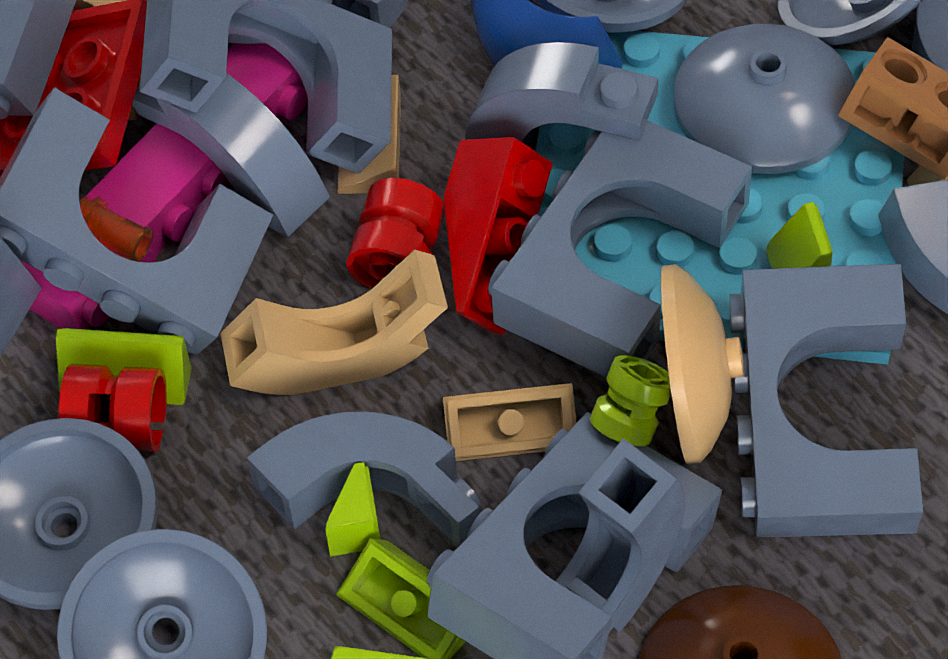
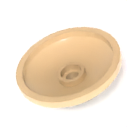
[661,264,744,464]

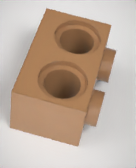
[838,37,948,180]

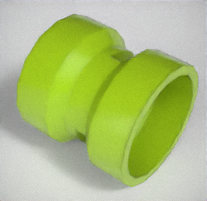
[589,355,671,446]

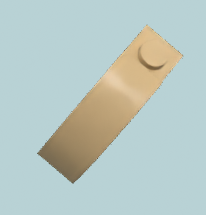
[220,249,448,395]

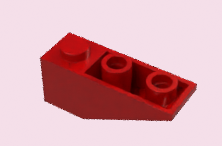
[443,137,553,335]

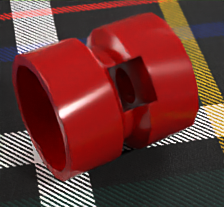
[346,177,445,289]
[59,364,167,453]

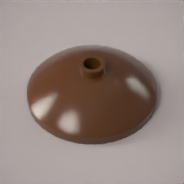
[639,585,842,659]

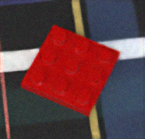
[0,0,147,178]

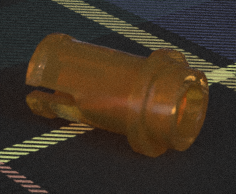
[79,197,153,262]

